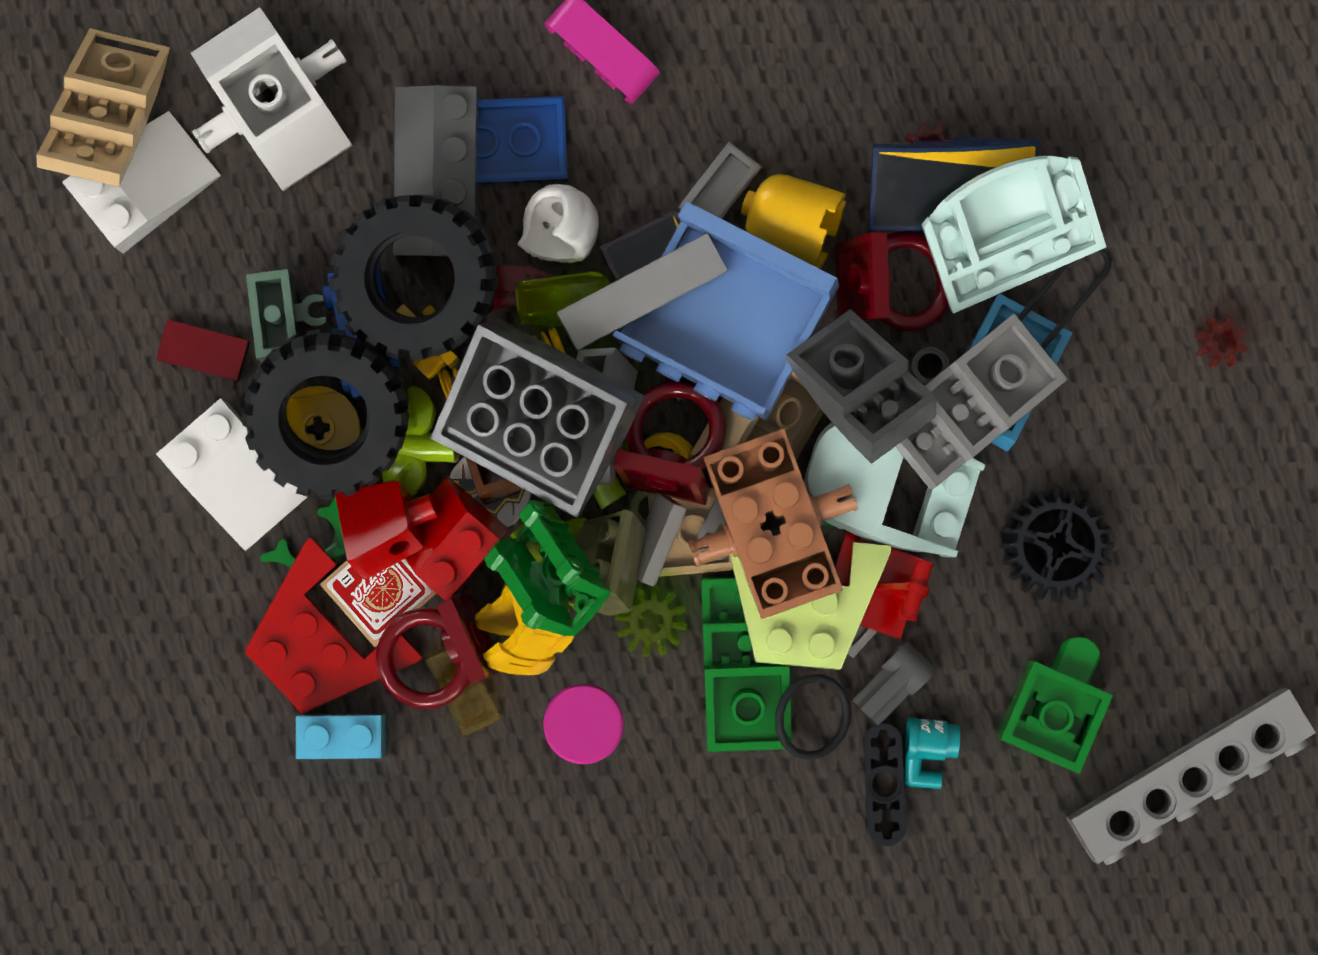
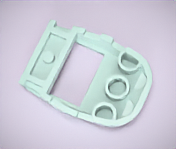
[804,423,985,557]

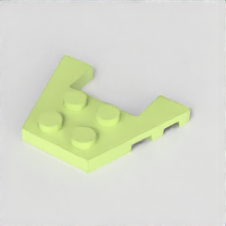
[730,542,891,670]

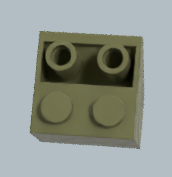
[569,510,647,616]

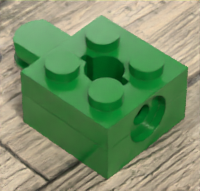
[995,637,1113,774]

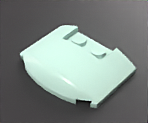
[922,156,1106,314]

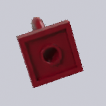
[835,231,949,331]
[614,381,726,505]
[376,594,500,709]

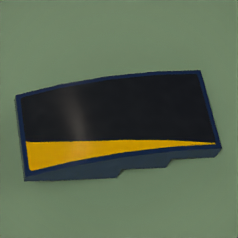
[868,137,1039,230]

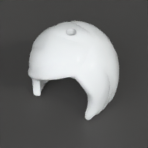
[518,184,599,263]

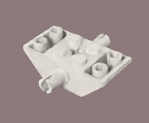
[191,7,353,192]

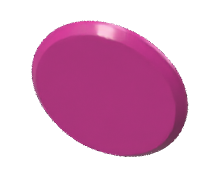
[543,684,624,764]

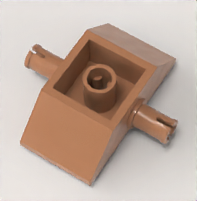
[688,429,858,619]

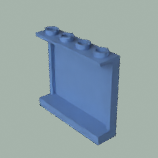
[613,201,839,421]

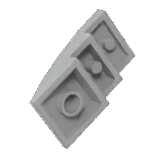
[895,314,1068,490]

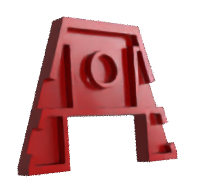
[244,536,423,713]

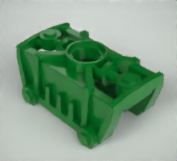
[484,500,612,636]

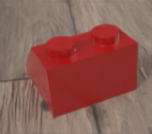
[406,476,511,601]

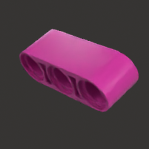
[543,0,661,105]

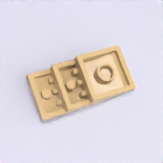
[37,28,170,187]

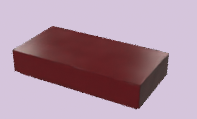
[156,319,250,382]

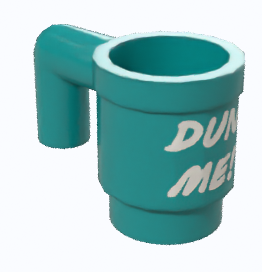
[904,717,960,789]

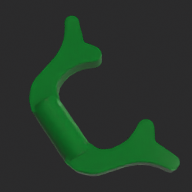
[260,498,346,569]

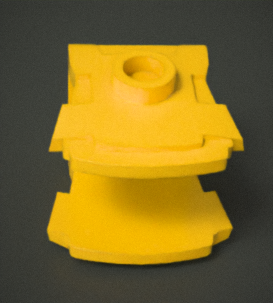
[475,585,574,675]

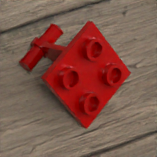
[835,532,934,639]

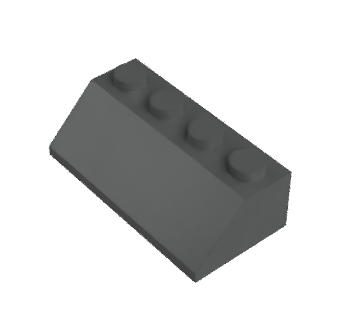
[393,85,479,256]

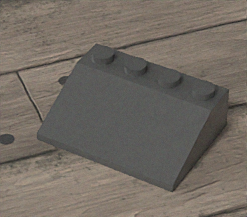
[431,318,644,517]

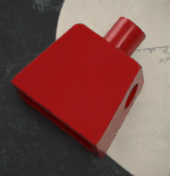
[335,481,440,579]

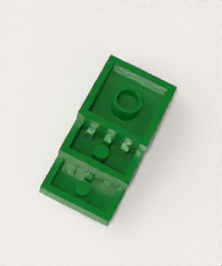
[701,575,792,752]

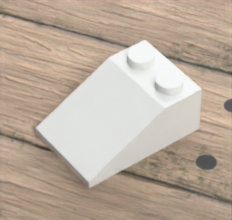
[62,111,221,254]
[156,398,309,551]

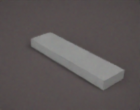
[557,233,728,351]

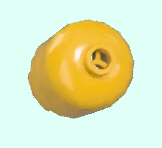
[741,174,846,269]

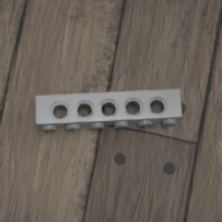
[1066,688,1316,865]

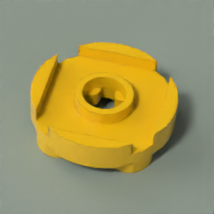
[287,386,361,450]

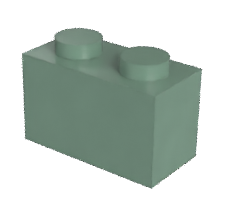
[246,269,328,362]

